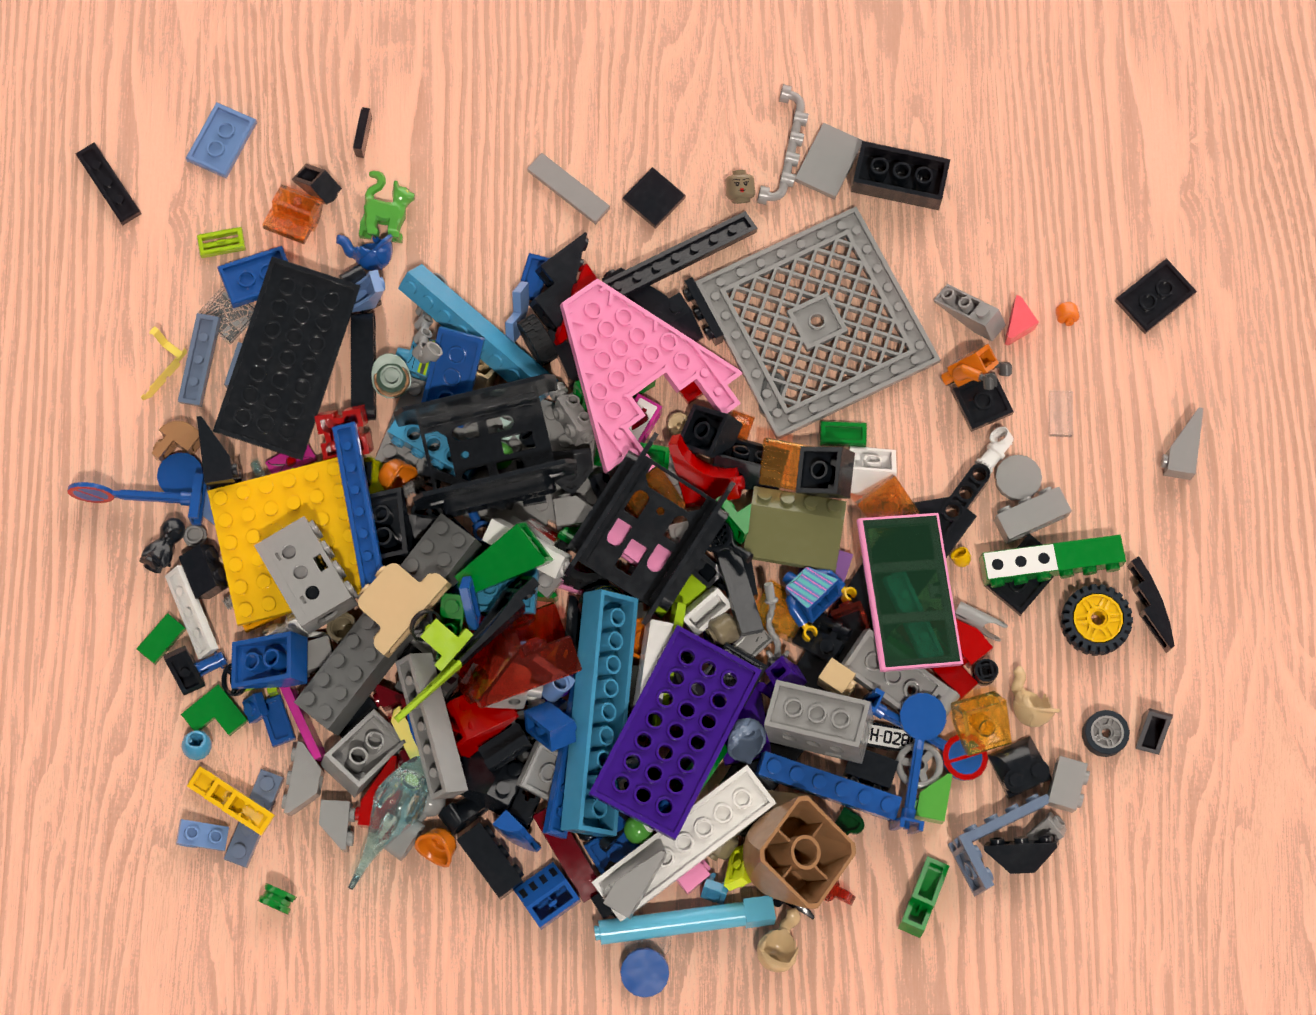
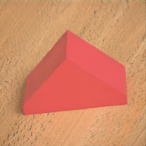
[1004,295,1039,345]

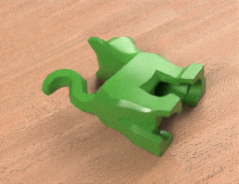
[359,171,415,243]

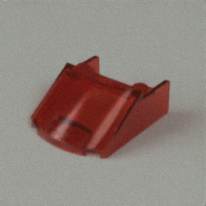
[458,602,582,708]

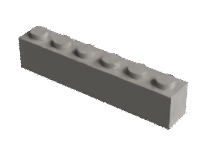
[395,653,468,800]

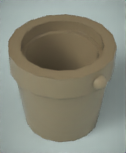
[326,612,357,644]

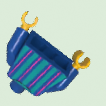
[783,567,857,642]

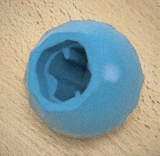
[181,730,212,761]

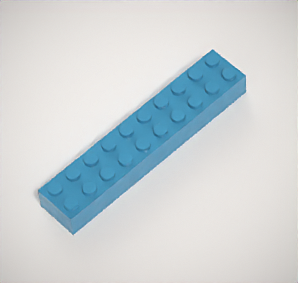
[560,589,638,837]

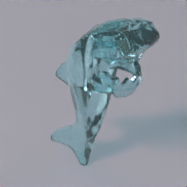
[348,756,429,890]

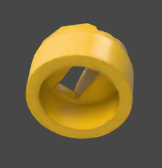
[951,547,971,568]

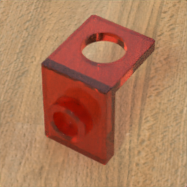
[830,600,872,630]

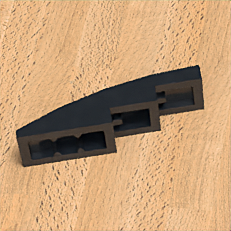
[1127,556,1175,653]

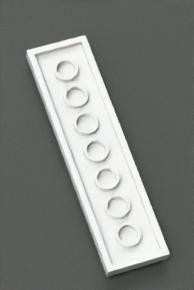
[592,765,777,922]

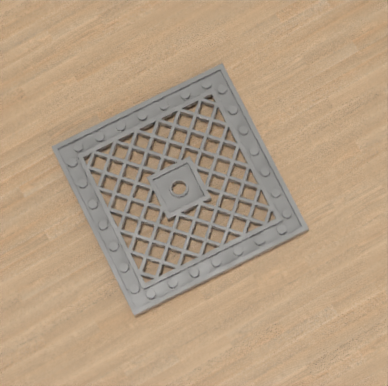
[695,207,941,440]

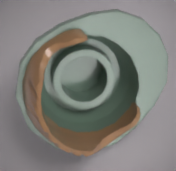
[371,353,412,398]

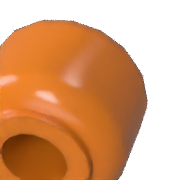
[1056,302,1080,326]

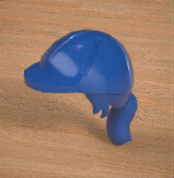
[336,234,393,271]

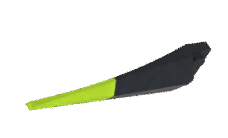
[394,575,540,723]

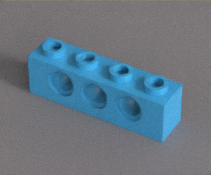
[387,420,478,481]

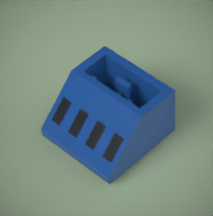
[514,862,581,930]

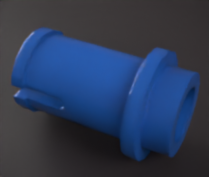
[195,651,228,676]

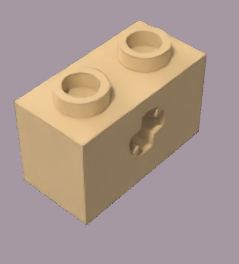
[817,658,857,696]

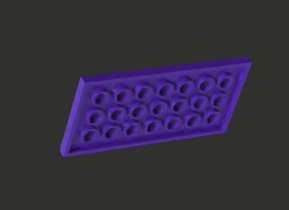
[588,625,762,841]

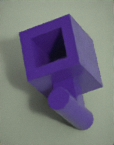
[757,656,807,699]

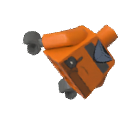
[941,344,1012,390]

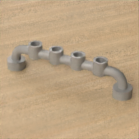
[757,84,809,205]
[412,273,447,364]

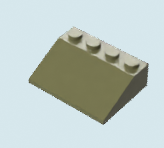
[744,486,847,573]

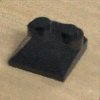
[988,736,1052,799]

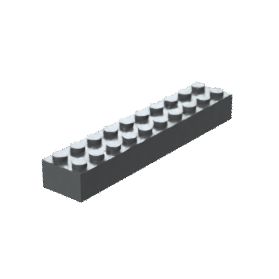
[294,513,484,735]

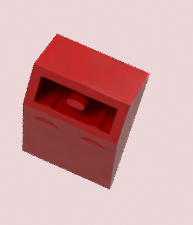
[446,682,519,758]

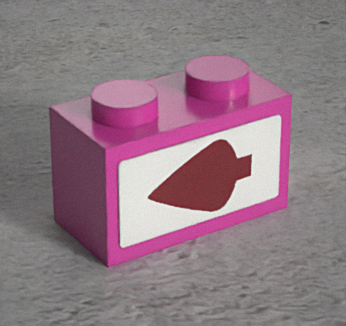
[629,393,662,443]

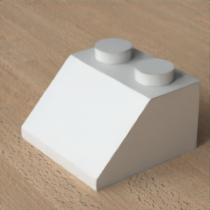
[849,446,897,497]

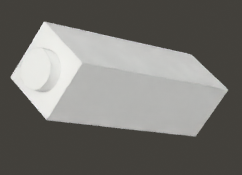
[482,518,572,579]
[633,619,673,707]

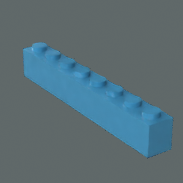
[398,264,559,402]

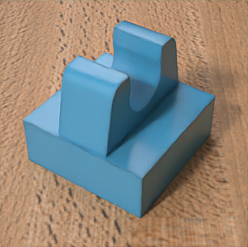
[700,873,728,904]

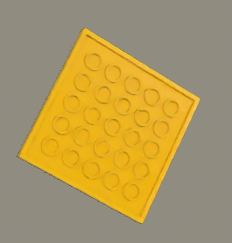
[207,457,362,626]

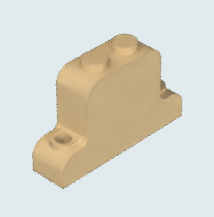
[358,563,452,658]

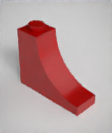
[668,434,745,508]

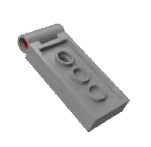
[841,629,960,717]

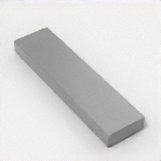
[527,153,610,225]

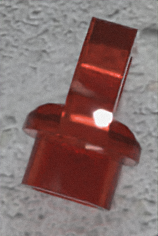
[824,880,856,906]

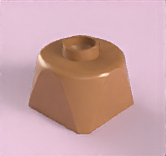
[743,796,856,909]

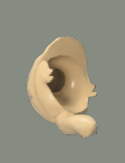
[1011,666,1061,727]
[757,908,801,972]

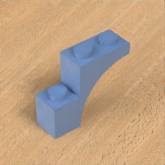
[352,270,385,312]

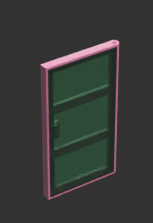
[856,513,963,672]

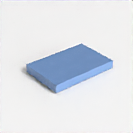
[186,102,257,179]

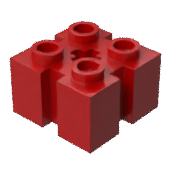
[314,405,374,461]

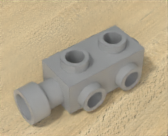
[548,382,595,446]

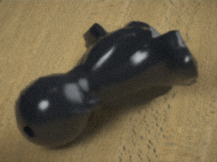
[139,518,185,573]

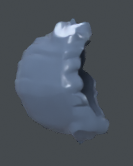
[727,718,766,764]

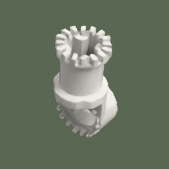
[975,427,1014,474]

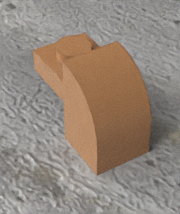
[152,421,200,463]

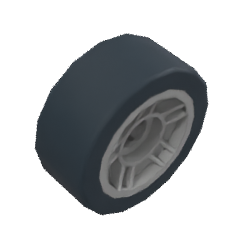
[1082,710,1130,757]

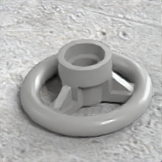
[896,742,943,789]

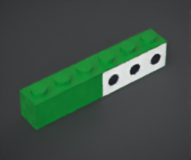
[979,534,1126,588]

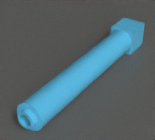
[594,896,776,945]

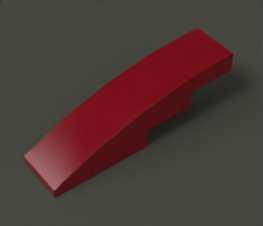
[533,807,599,903]

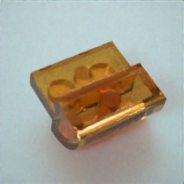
[262,184,323,244]

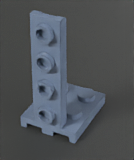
[947,793,1049,897]

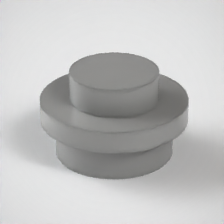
[183,525,207,548]

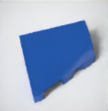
[493,810,541,852]

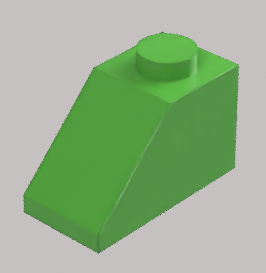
[914,773,953,824]

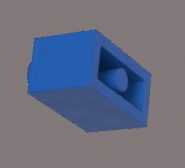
[524,701,577,752]

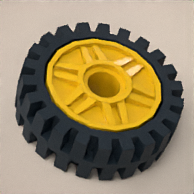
[1060,584,1133,656]

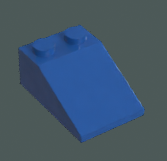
[231,631,308,689]

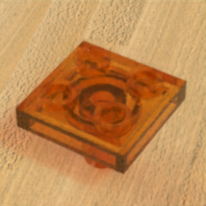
[855,474,920,540]

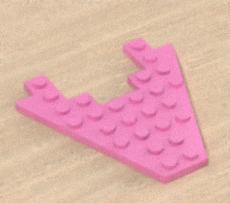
[560,279,743,474]

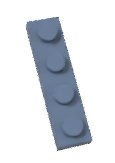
[178,313,221,407]
[224,769,284,868]

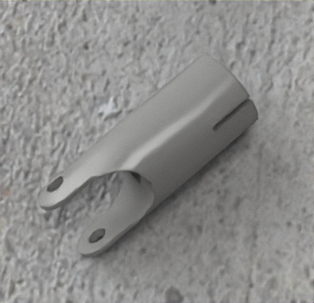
[955,601,1008,642]

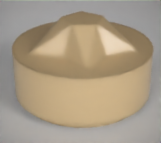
[667,412,688,435]

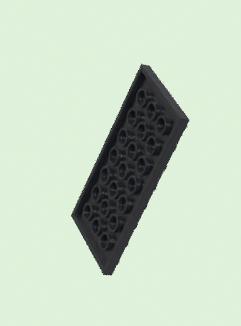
[213,256,361,461]

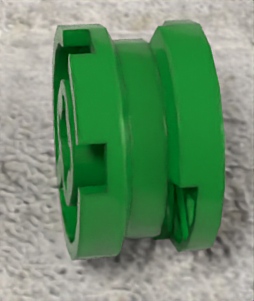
[257,883,297,915]

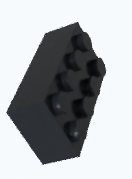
[851,141,951,210]

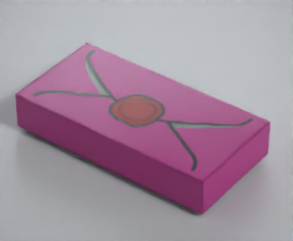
[265,445,318,474]

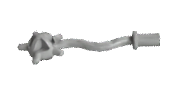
[764,582,790,670]

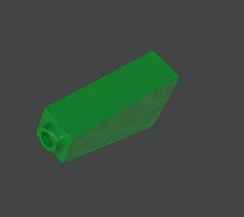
[454,522,553,594]

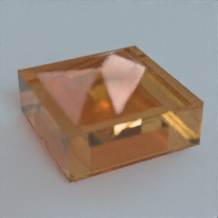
[731,411,755,440]

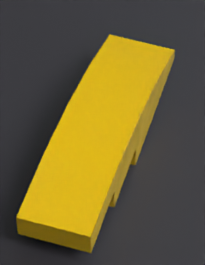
[187,766,275,836]

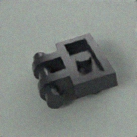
[792,612,852,662]

